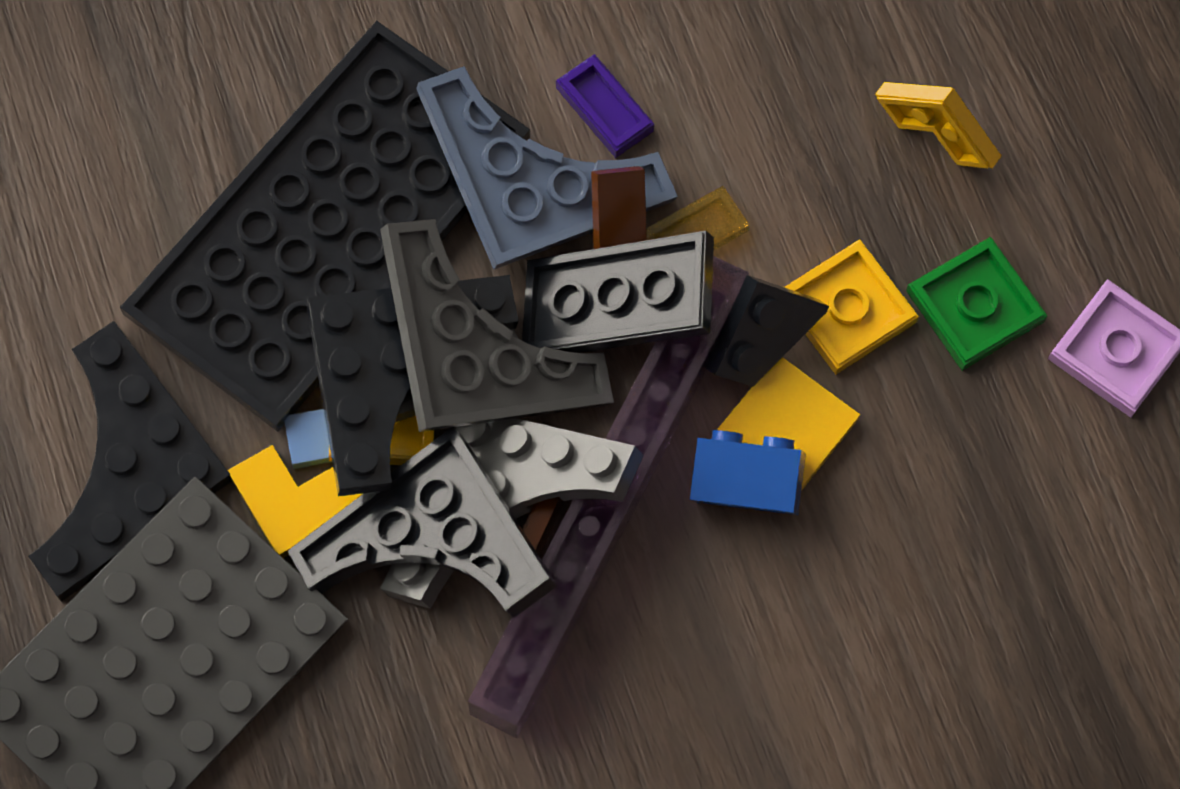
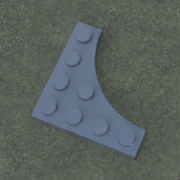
[416,66,678,270]

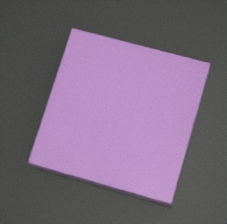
[1048,279,1180,418]

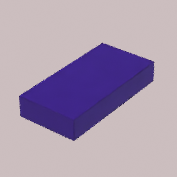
[556,54,655,158]

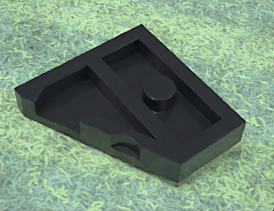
[705,275,829,387]

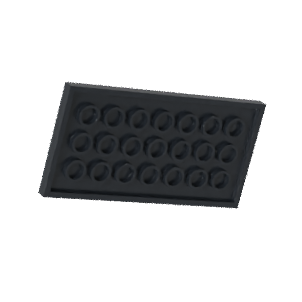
[120,20,530,432]

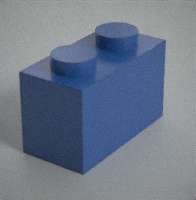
[690,430,806,515]

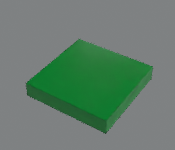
[906,237,1048,371]

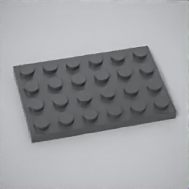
[0,477,348,789]

